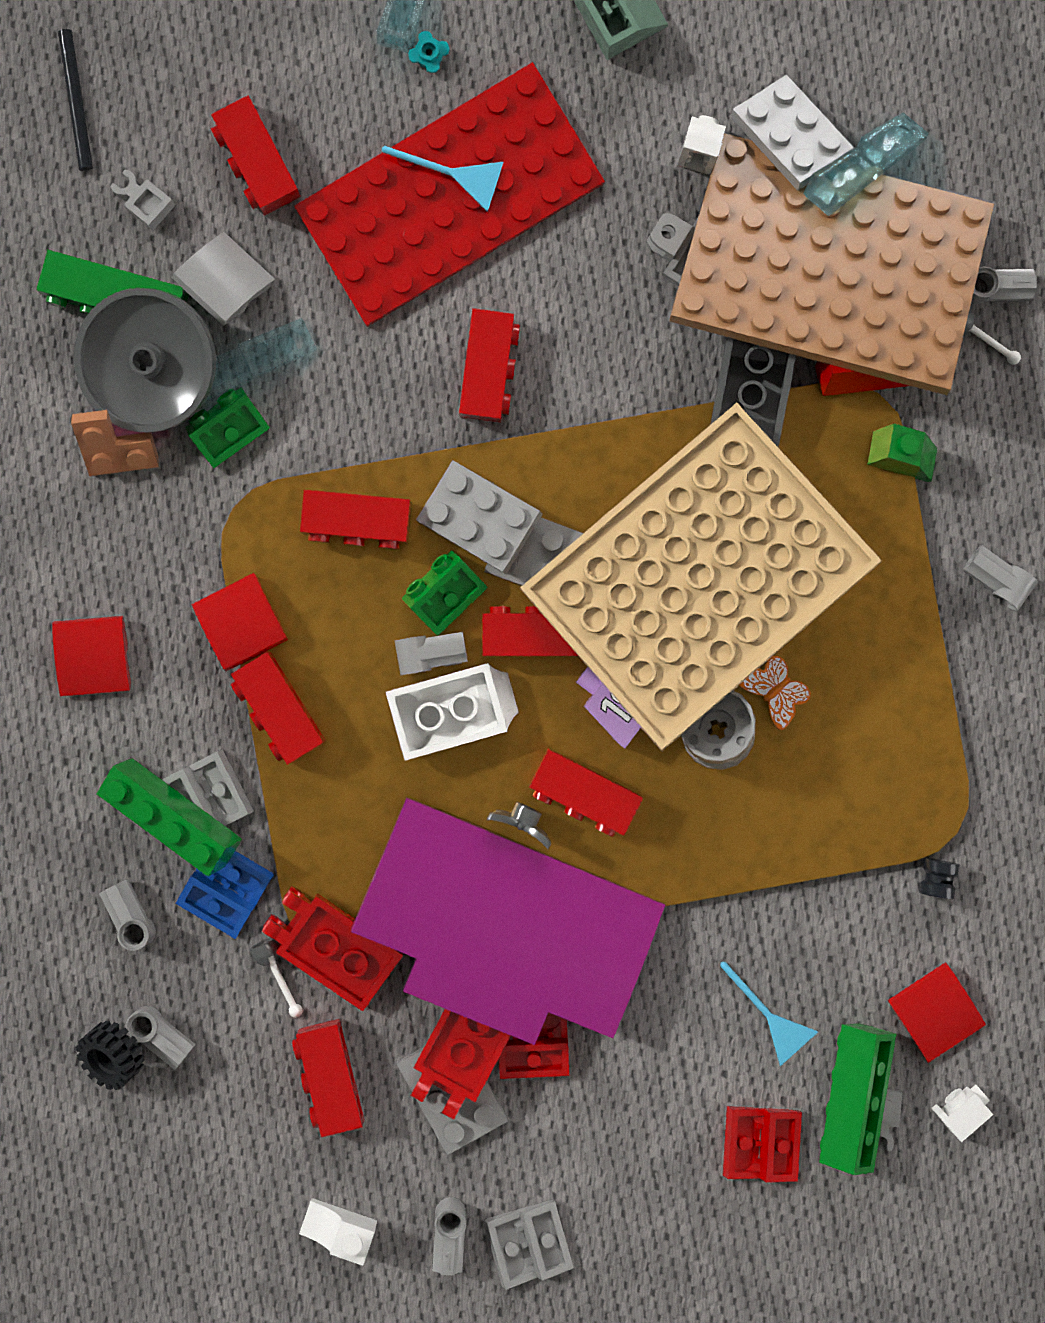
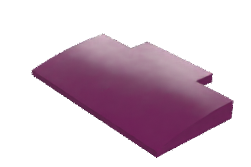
[351,797,665,1045]

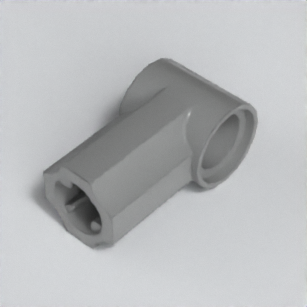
[971,266,1037,304]
[963,545,1038,612]
[395,632,468,675]
[99,879,156,951]
[125,1006,196,1070]
[432,1197,466,1276]

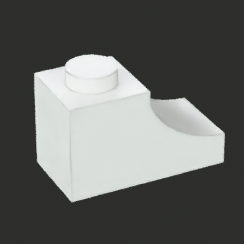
[677,115,726,175]
[299,1198,377,1266]

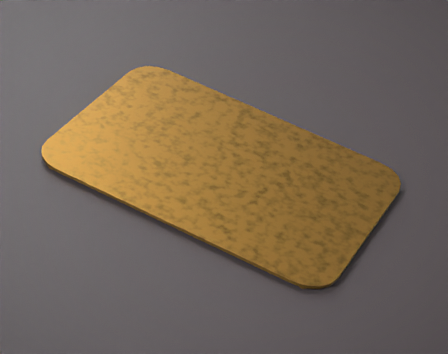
[221,383,969,922]

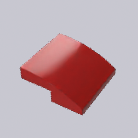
[191,573,288,672]
[52,616,131,697]
[887,962,986,1063]
[499,1012,570,1079]
[723,1106,802,1183]

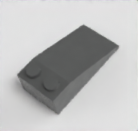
[710,337,796,447]

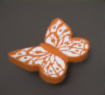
[739,656,811,730]

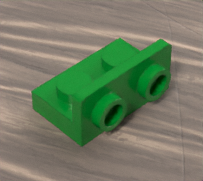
[185,387,270,469]
[402,551,488,636]

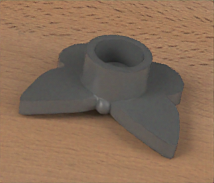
[486,802,551,850]

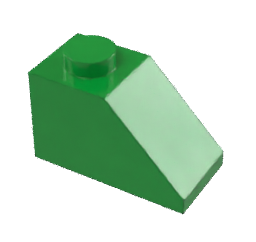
[867,423,937,482]

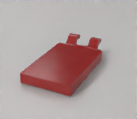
[262,886,403,1011]
[410,1009,511,1120]

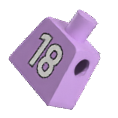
[576,667,641,748]

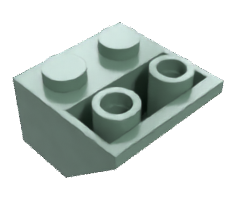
[573,0,668,60]

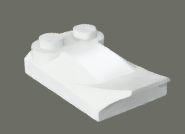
[386,663,519,760]

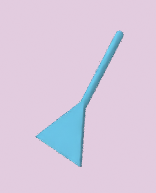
[382,146,504,212]
[720,962,818,1066]

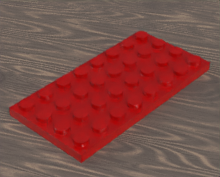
[294,62,605,327]

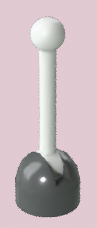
[964,309,1021,365]
[249,937,303,1018]

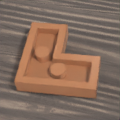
[71,410,159,476]

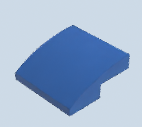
[175,851,274,939]

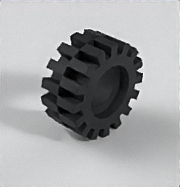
[76,1021,145,1090]

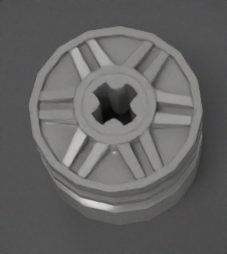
[681,690,755,770]

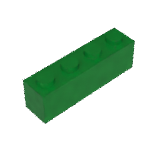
[36,249,189,315]
[96,758,242,877]
[819,1023,897,1175]

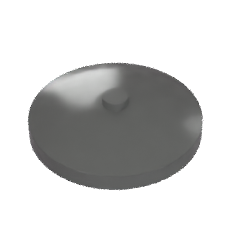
[74,288,216,432]

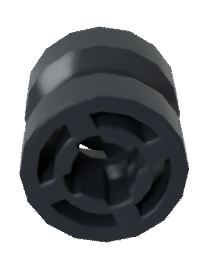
[919,858,960,899]

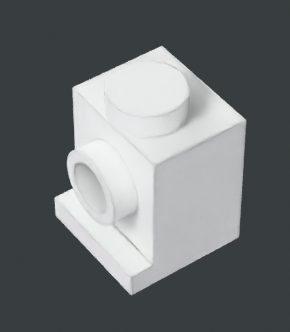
[932,1084,993,1142]

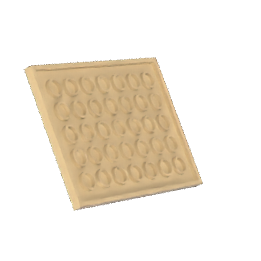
[520,403,882,751]

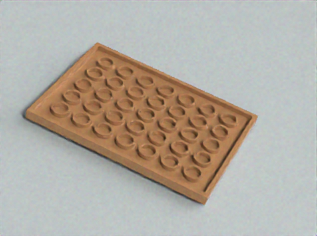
[669,133,994,395]

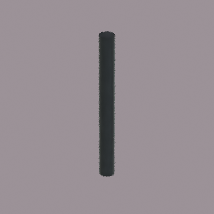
[58,29,93,171]

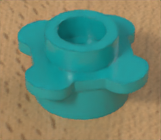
[408,31,450,73]

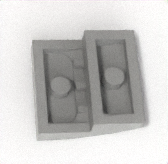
[171,232,275,326]
[162,749,254,826]
[483,1200,574,1290]

